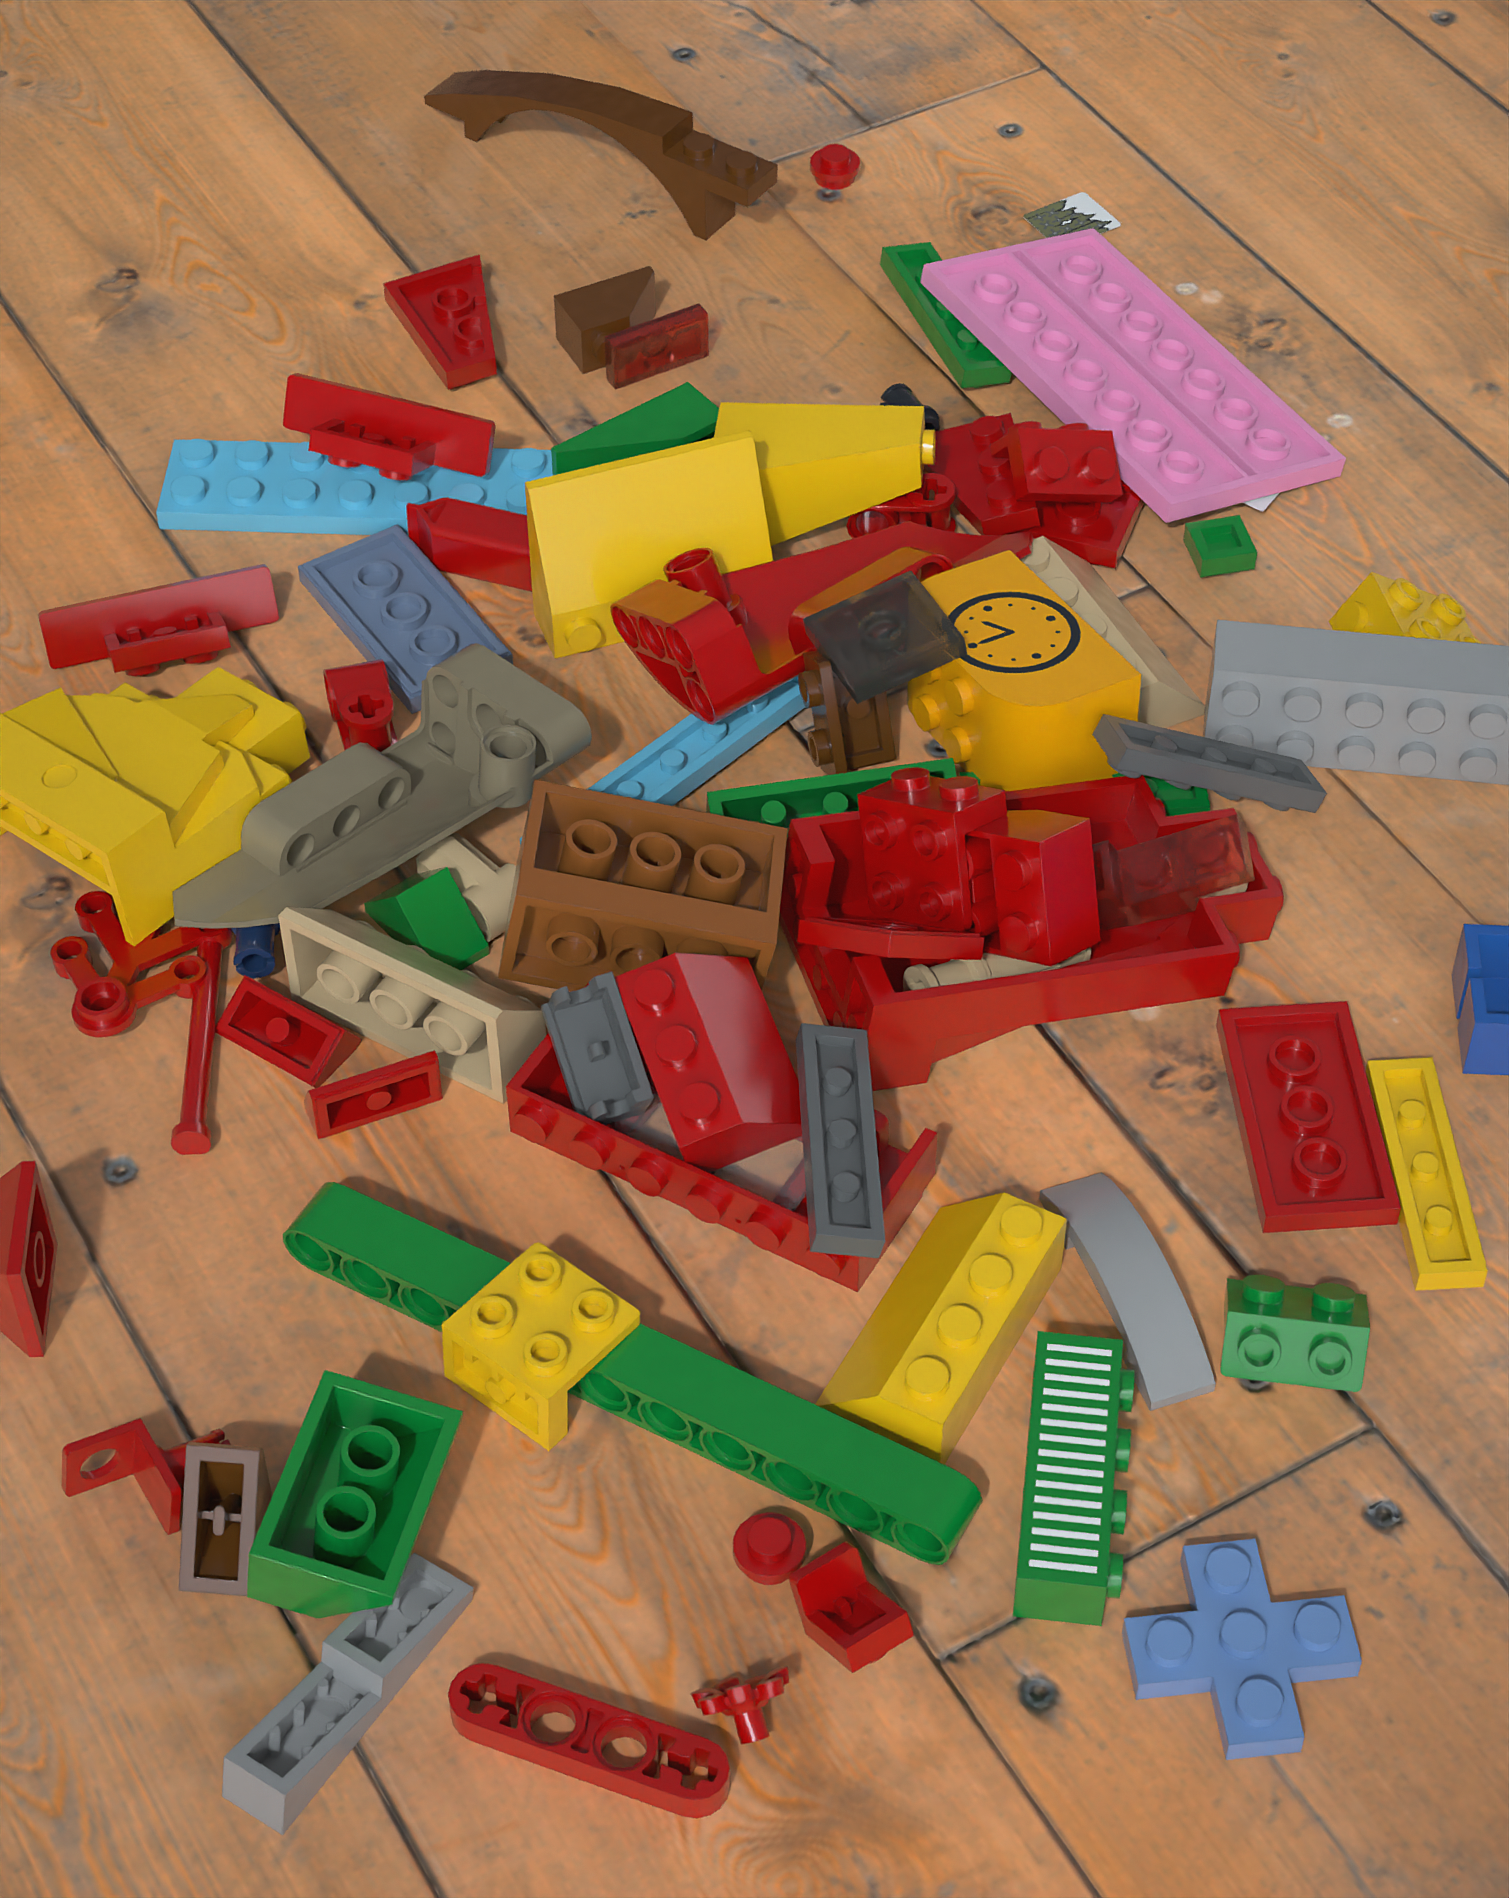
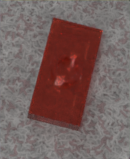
[604,303,709,390]

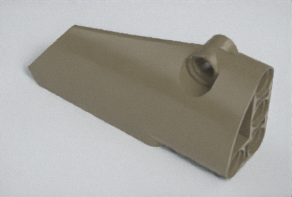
[173,643,592,928]

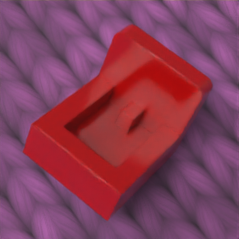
[789,1542,914,1673]

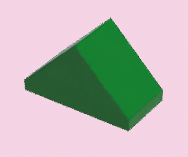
[364,867,490,970]

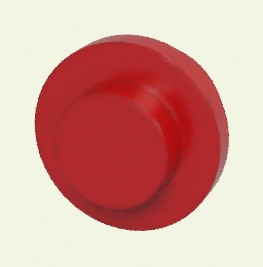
[810,144,860,190]
[733,1512,806,1585]

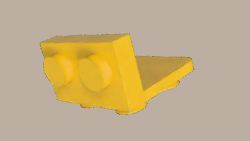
[1329,572,1482,644]

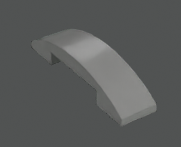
[1039,1172,1216,1411]

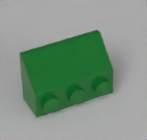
[247,1370,463,1619]

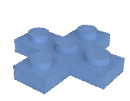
[1122,1539,1362,1760]

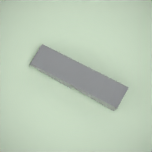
[222,1553,474,1835]

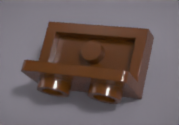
[798,639,896,775]

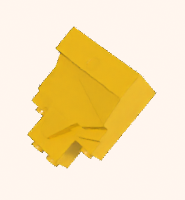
[0,667,311,946]

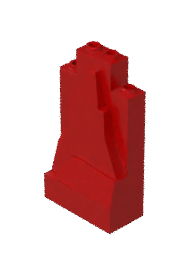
[779,775,1284,1091]

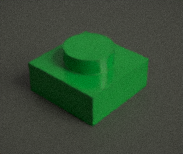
[1183,515,1257,578]

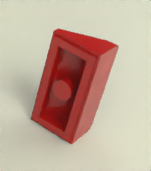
[215,975,362,1088]
[304,1050,443,1139]

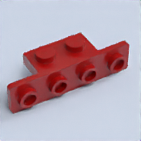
[283,373,496,480]
[38,564,279,676]

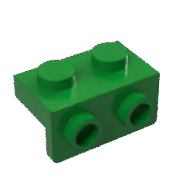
[1220,1275,1370,1392]

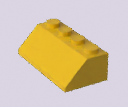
[815,1192,1067,1465]

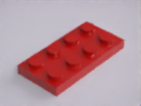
[1216,1001,1401,1233]

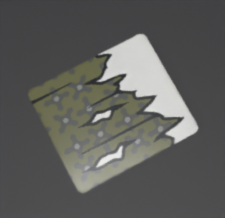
[1023,192,1121,238]

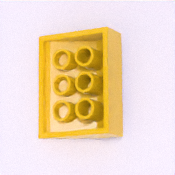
[525,430,773,659]

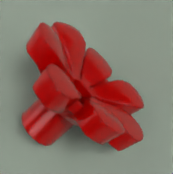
[691,1666,789,1744]

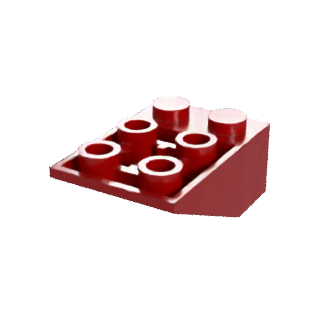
[965,810,1101,967]

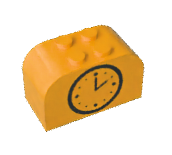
[907,550,1141,792]

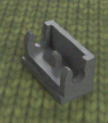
[541,972,654,1125]

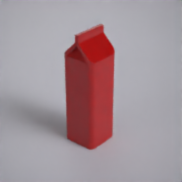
[406,497,532,592]

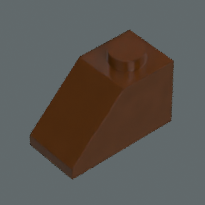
[554,266,656,374]

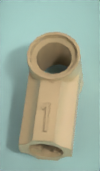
[416,833,516,943]

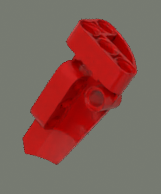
[610,521,1034,725]

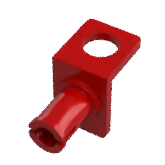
[61,1418,231,1535]

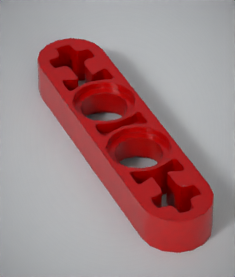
[448,1663,730,1819]

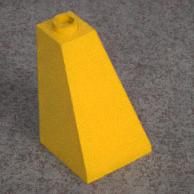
[714,402,936,546]

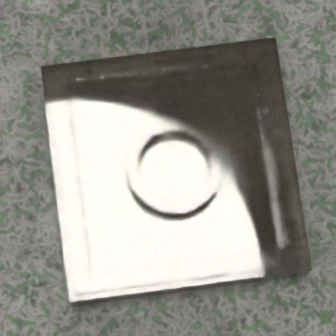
[803,571,967,704]

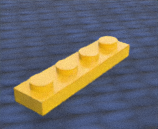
[1365,1057,1488,1291]

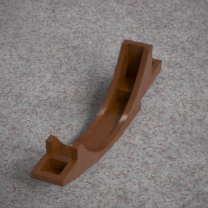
[424,70,778,240]

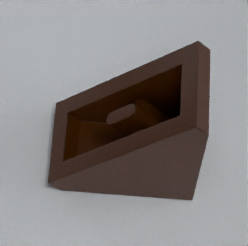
[178,1442,272,1596]

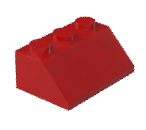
[614,953,802,1173]

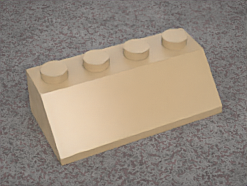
[1020,536,1205,728]
[278,907,546,1104]

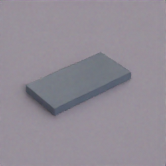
[298,524,513,714]

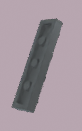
[1092,714,1327,813]
[796,1023,885,1258]

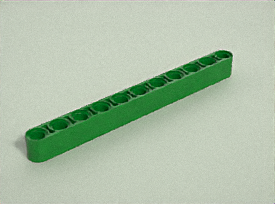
[282,1182,982,1565]

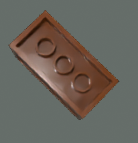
[498,780,788,992]

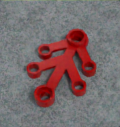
[50,891,233,1038]

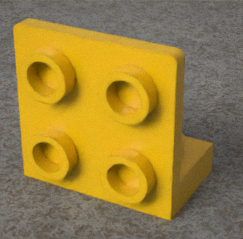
[441,1243,640,1451]

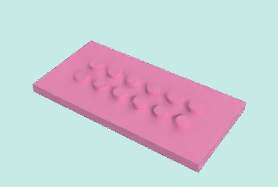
[920,228,1346,523]

